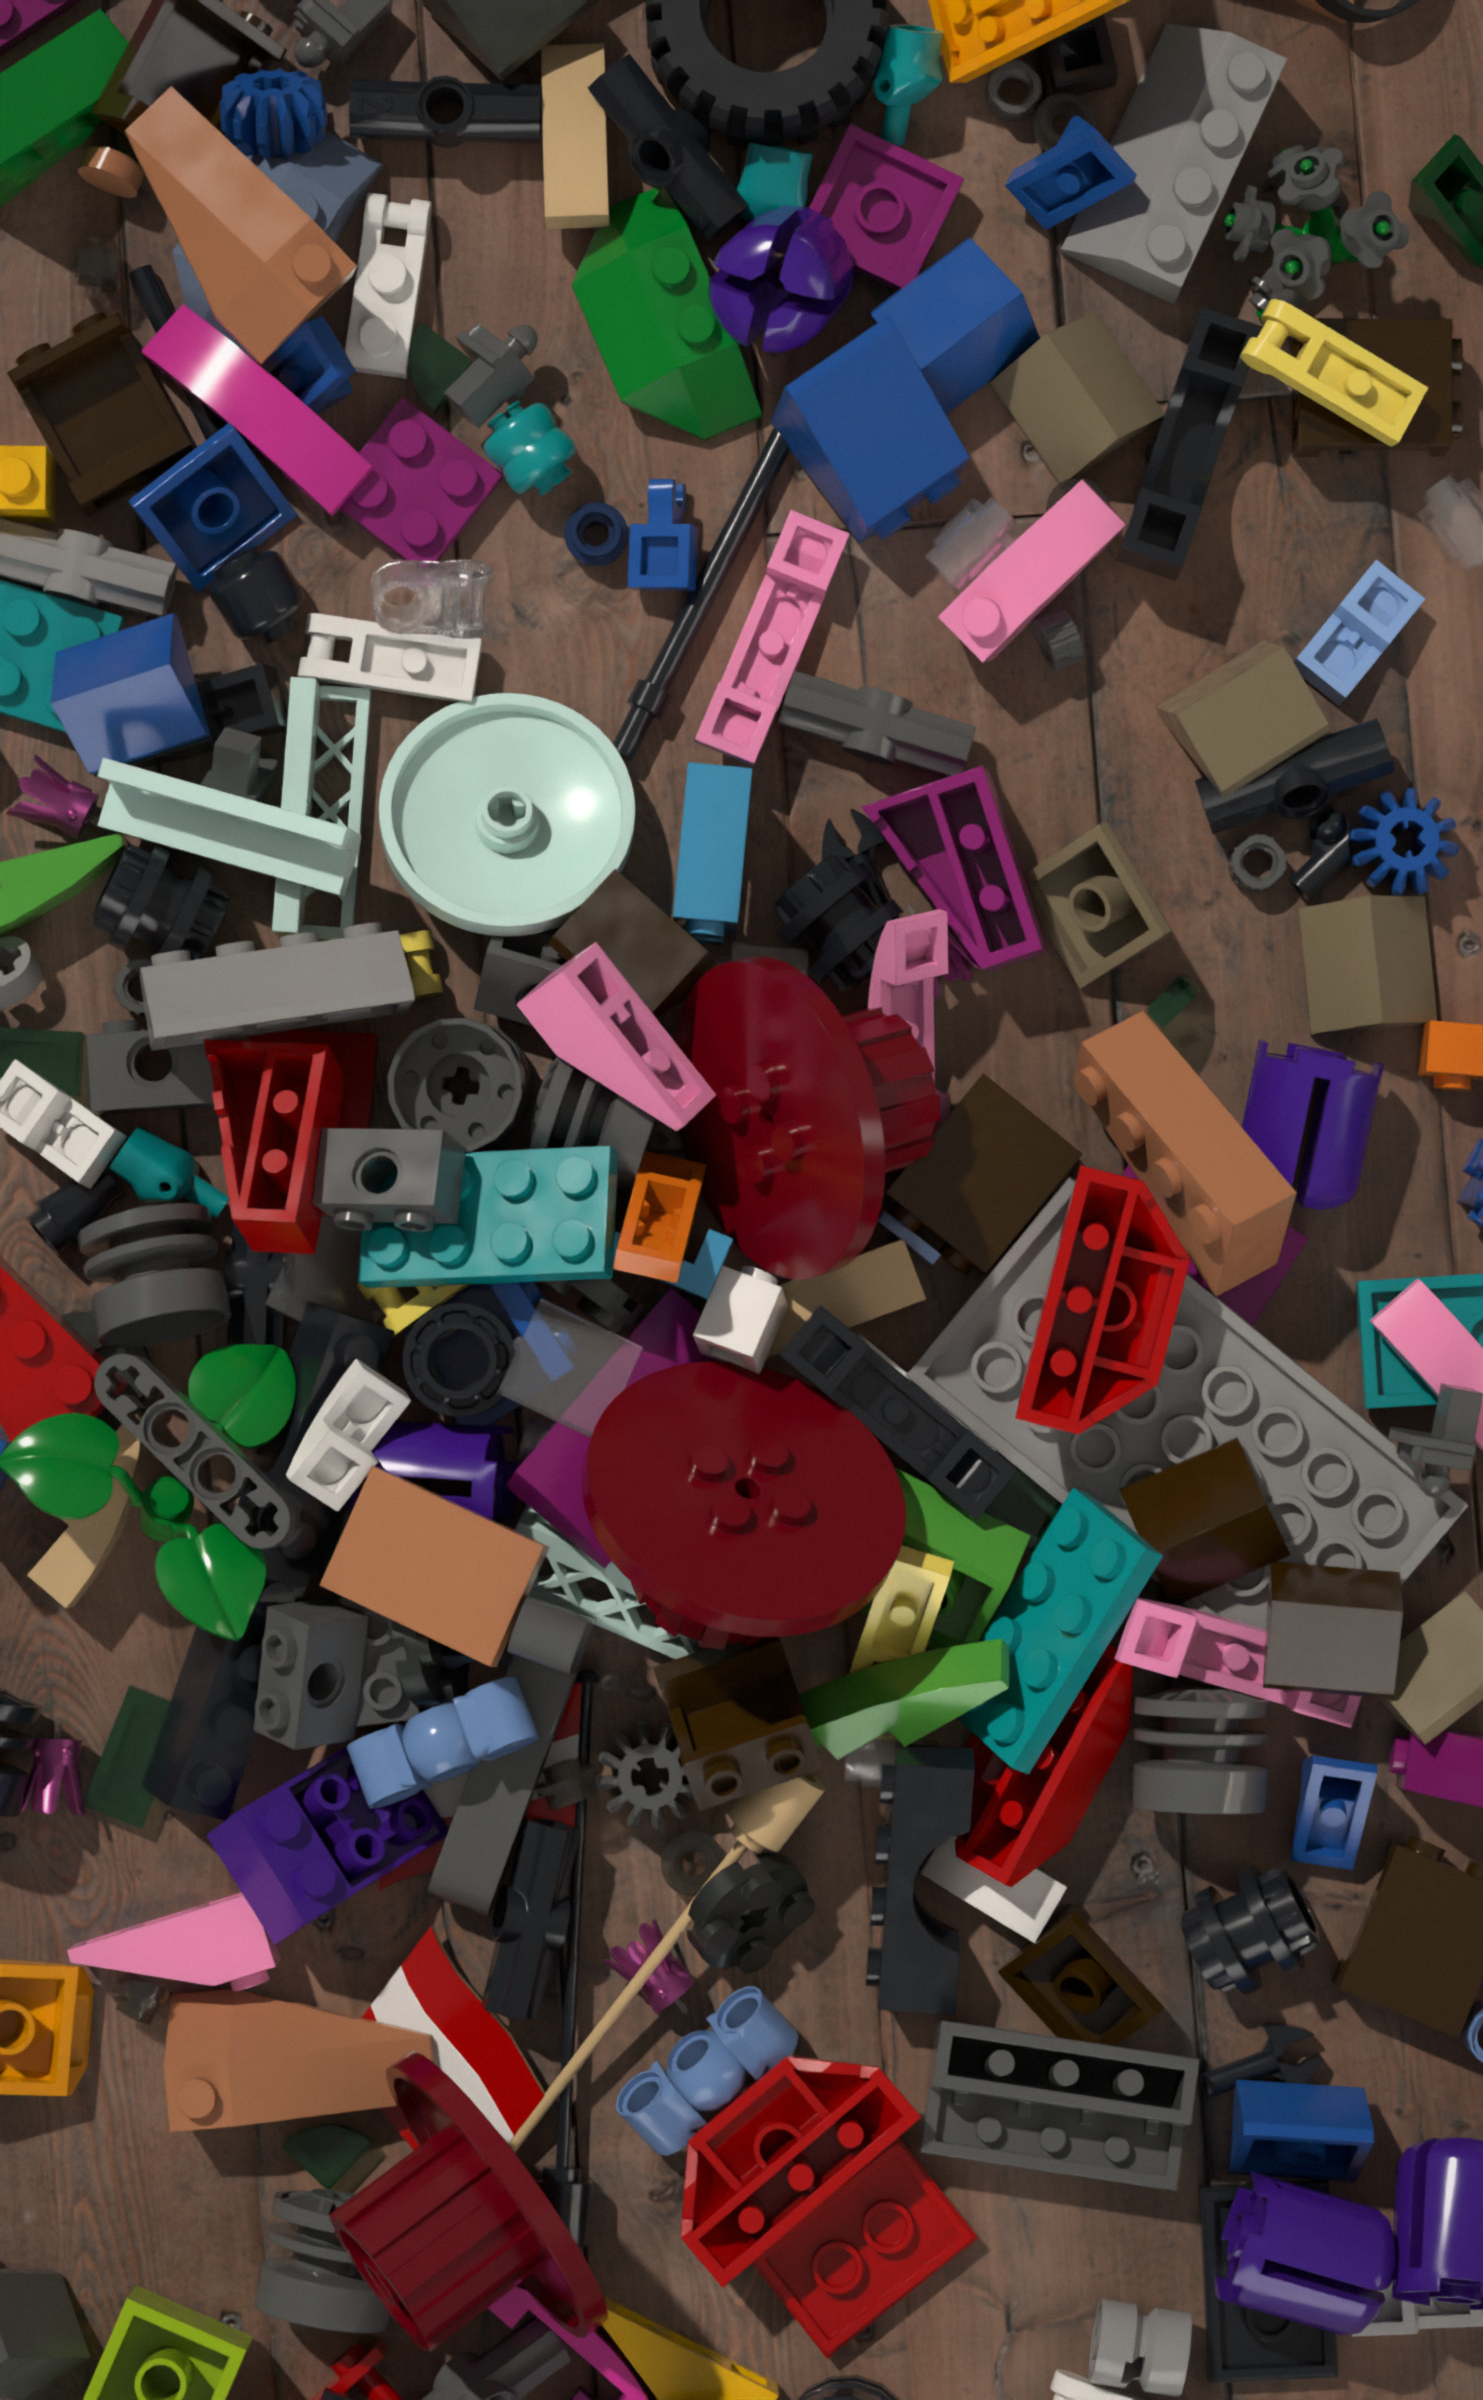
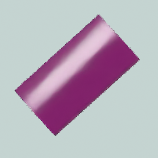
[505,1287,719,1569]

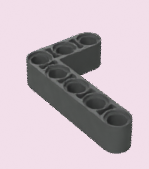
[427,1596,597,1917]

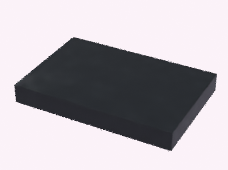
[1198,2180,1338,2383]

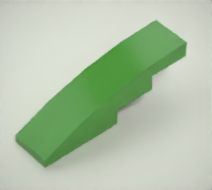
[0,833,129,937]
[799,1639,1009,1760]

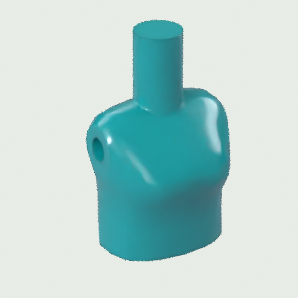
[874,24,944,146]
[737,142,814,222]
[109,1125,229,1219]

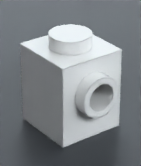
[693,1266,788,1374]

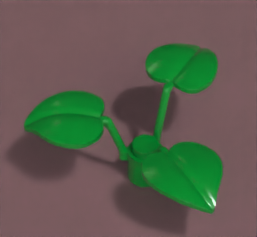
[0,1344,296,1641]

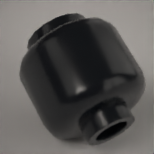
[210,545,305,645]

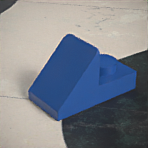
[1004,115,1137,230]
[260,317,356,414]
[1290,1755,1377,1870]

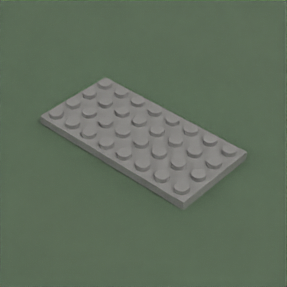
[906,1176,1469,1629]

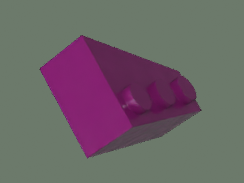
[861,765,1050,972]

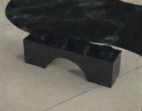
[1115,306,1263,581]
[865,1743,975,2015]

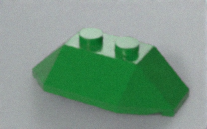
[571,186,763,441]

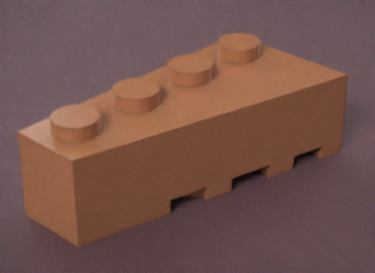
[1073,1011,1297,1298]

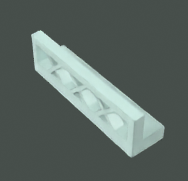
[272,677,372,941]
[97,758,362,897]
[515,1505,705,1659]

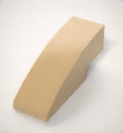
[541,43,610,229]
[767,1239,926,1358]
[27,1411,147,1609]

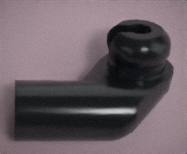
[1288,805,1352,902]

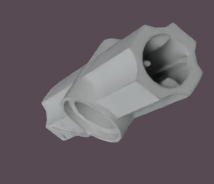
[0,518,178,618]

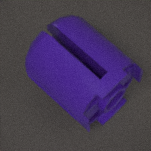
[708,205,855,354]
[1242,1039,1385,1210]
[347,1420,519,1524]
[1391,2137,1483,2310]
[1214,2171,1396,2336]

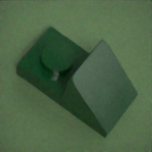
[1408,134,1483,269]

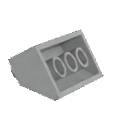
[1060,23,1287,305]
[139,923,415,1051]

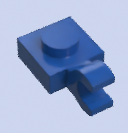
[628,479,698,591]

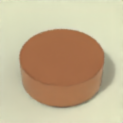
[78,145,145,198]

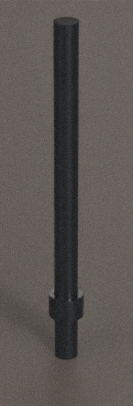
[612,428,790,761]

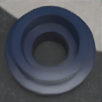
[564,502,628,567]

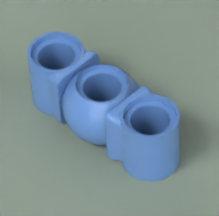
[347,1676,540,1809]
[616,1986,798,2156]

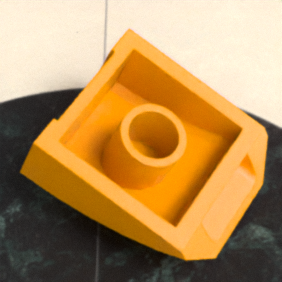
[0,1959,94,2096]

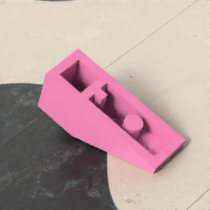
[938,479,1127,663]
[516,942,716,1131]
[67,1892,281,1992]

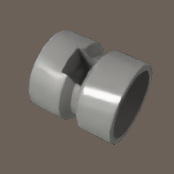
[1088,2298,1192,2397]

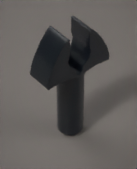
[821,809,889,909]
[1200,2023,1323,2098]

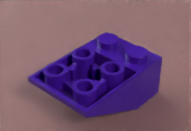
[206,1725,449,1945]

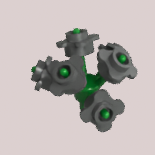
[1223,145,1409,319]

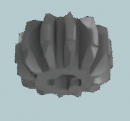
[596,1720,695,1830]

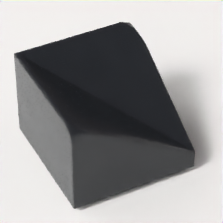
[1044,14,1118,100]

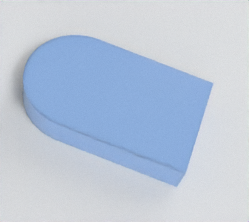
[877,1210,941,1266]

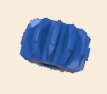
[220,67,327,160]
[1349,788,1459,896]

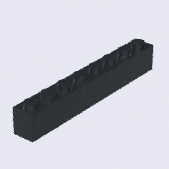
[141,1300,394,1821]

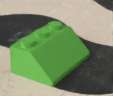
[859,1467,1031,1649]

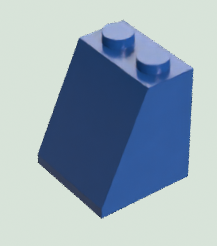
[770,316,970,544]

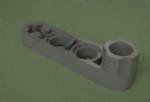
[94,1353,303,1549]

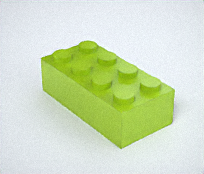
[83,2285,254,2400]

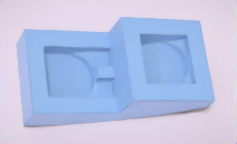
[1294,560,1425,706]

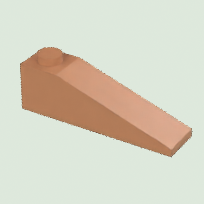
[125,86,357,365]
[164,1988,435,2132]

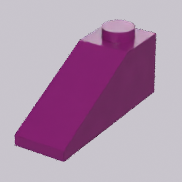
[1388,1727,1483,1808]

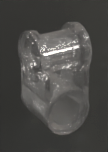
[369,559,494,639]

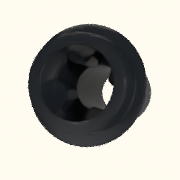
[26,1169,124,1256]

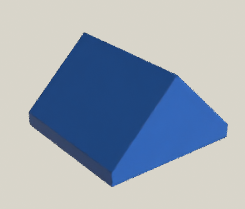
[867,238,1040,414]
[128,422,297,592]
[51,613,210,775]
[1228,2080,1374,2182]

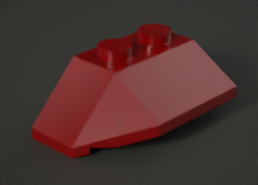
[1015,1165,1190,1435]
[954,1645,1133,1888]
[680,2055,921,2288]

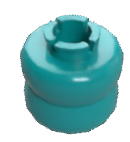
[483,400,576,496]

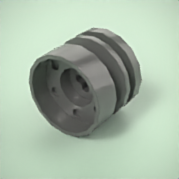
[387,1018,532,1152]
[529,1056,659,1195]
[77,1203,232,1348]
[1132,1687,1270,1814]
[254,2189,389,2333]

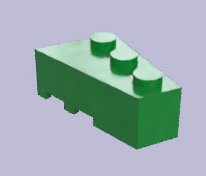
[0,8,129,208]

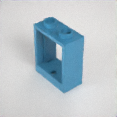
[673,762,753,945]

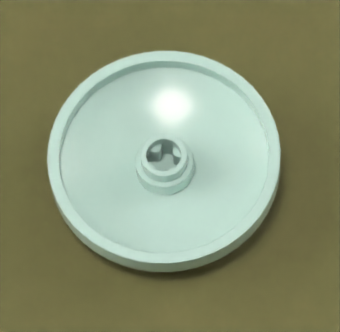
[379,693,635,937]

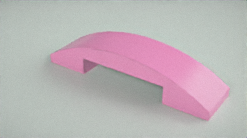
[695,510,849,766]
[868,909,950,1168]
[1369,1279,1483,1452]
[1115,1597,1362,1728]

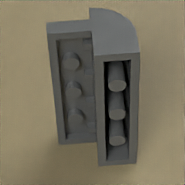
[919,2021,1200,2191]

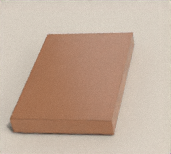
[320,1466,550,1667]

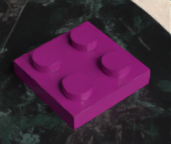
[809,124,964,291]
[338,397,504,578]

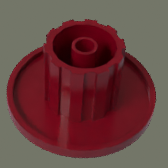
[674,956,940,1280]
[582,1361,906,1650]
[329,2051,608,2352]

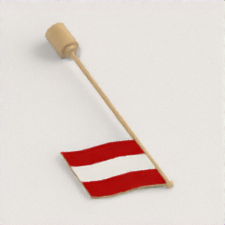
[361,1773,826,2153]

